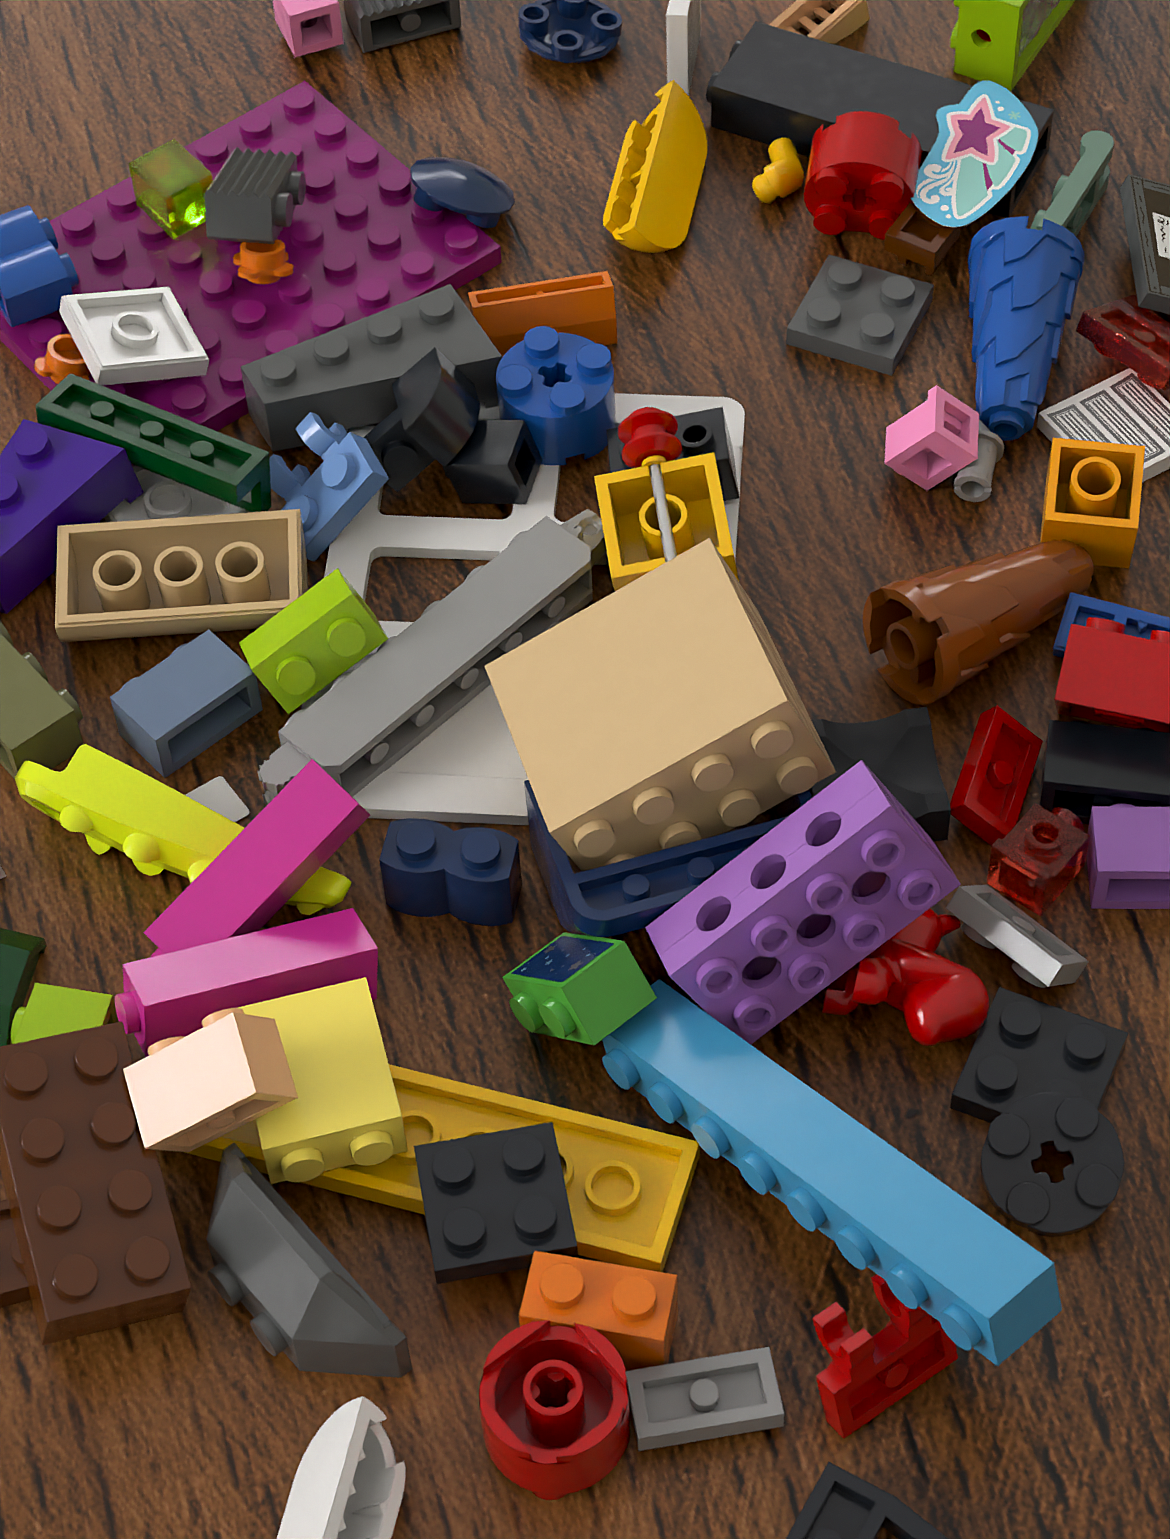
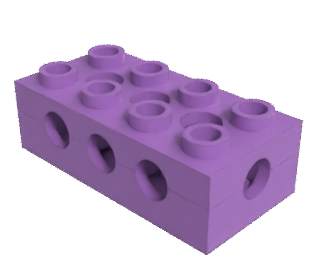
[645,760,961,1045]

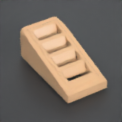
[769,0,870,44]

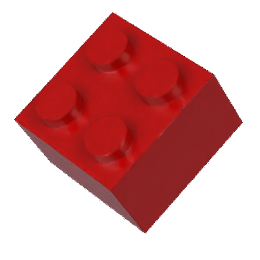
[1054,617,1170,733]

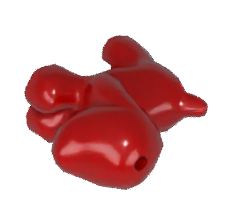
[822,908,989,1046]

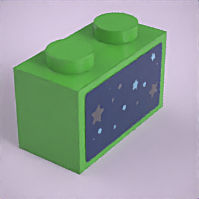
[502,932,657,1045]

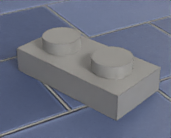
[946,885,1089,988]
[626,1347,784,1451]

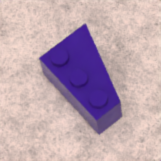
[0,419,144,614]

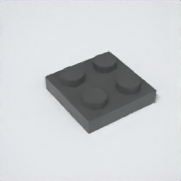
[786,255,934,376]

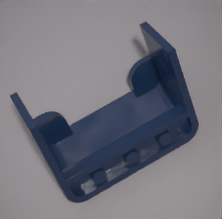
[524,780,813,937]

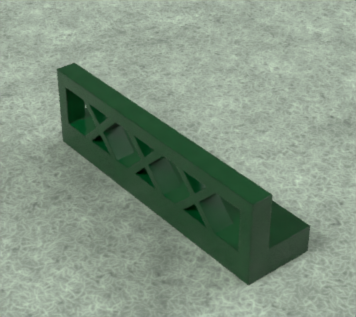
[35,373,272,512]

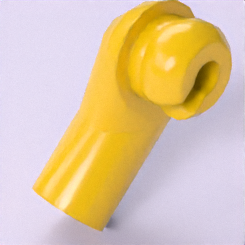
[752,138,804,203]

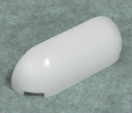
[277,1396,405,1539]

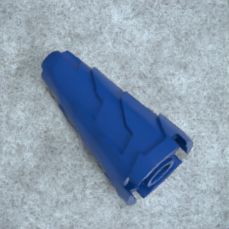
[968,216,1085,441]

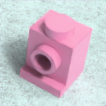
[884,385,979,491]

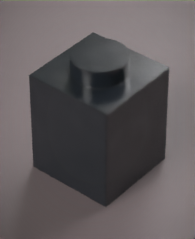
[443,420,542,504]

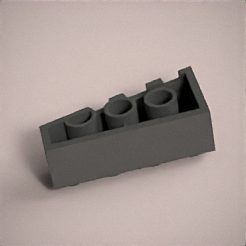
[240,284,502,452]

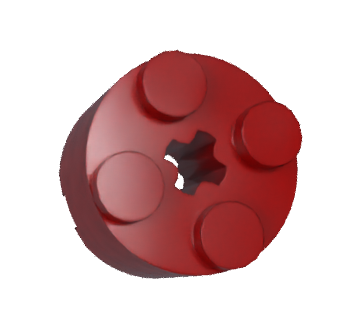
[804,111,922,240]
[479,1320,630,1500]

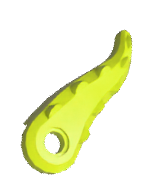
[15,744,351,915]

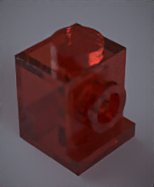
[987,803,1090,917]

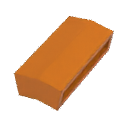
[468,271,617,357]

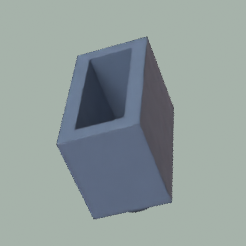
[110,629,263,778]

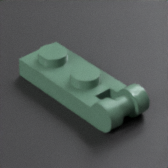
[1030,130,1114,236]

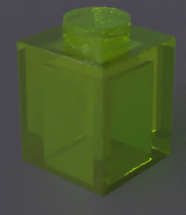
[128,139,213,239]

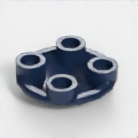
[518,0,622,63]
[410,157,515,228]

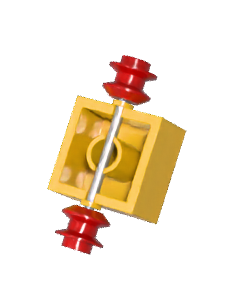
[594,407,739,591]

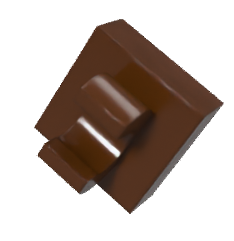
[884,203,961,276]

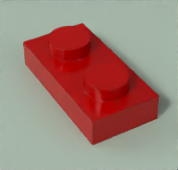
[950,705,1043,847]

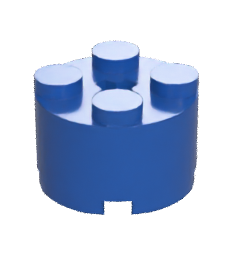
[496,326,616,466]

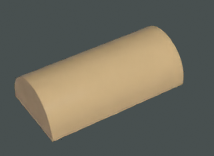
[55,509,308,642]

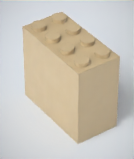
[485,538,836,872]

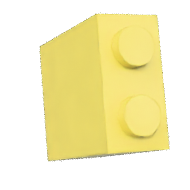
[237,977,408,1184]

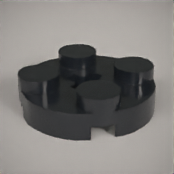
[980,1092,1124,1237]

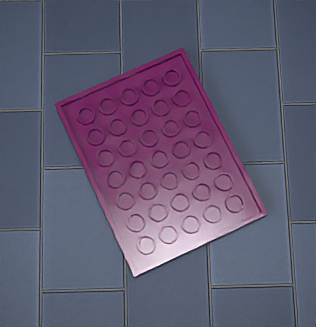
[0,81,502,467]

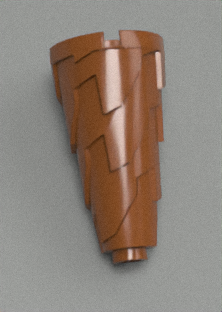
[863,540,1094,705]

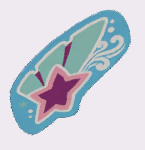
[911,81,1038,227]

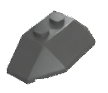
[207,1143,412,1378]

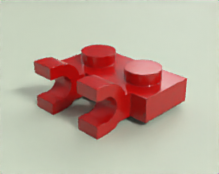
[813,1274,958,1439]

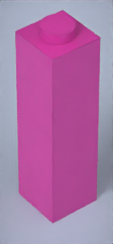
[144,759,371,957]
[115,908,378,1057]

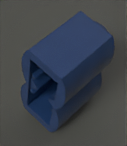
[379,818,522,926]

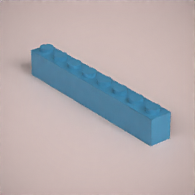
[602,979,1062,1366]

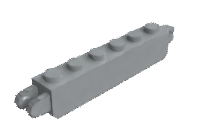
[258,509,607,805]

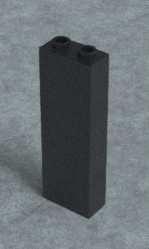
[706,21,1054,218]

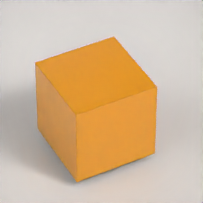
[1040,438,1145,568]

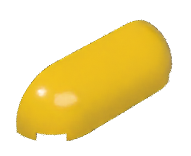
[603,80,707,253]

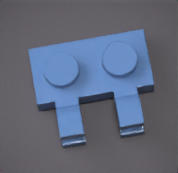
[269,412,389,562]

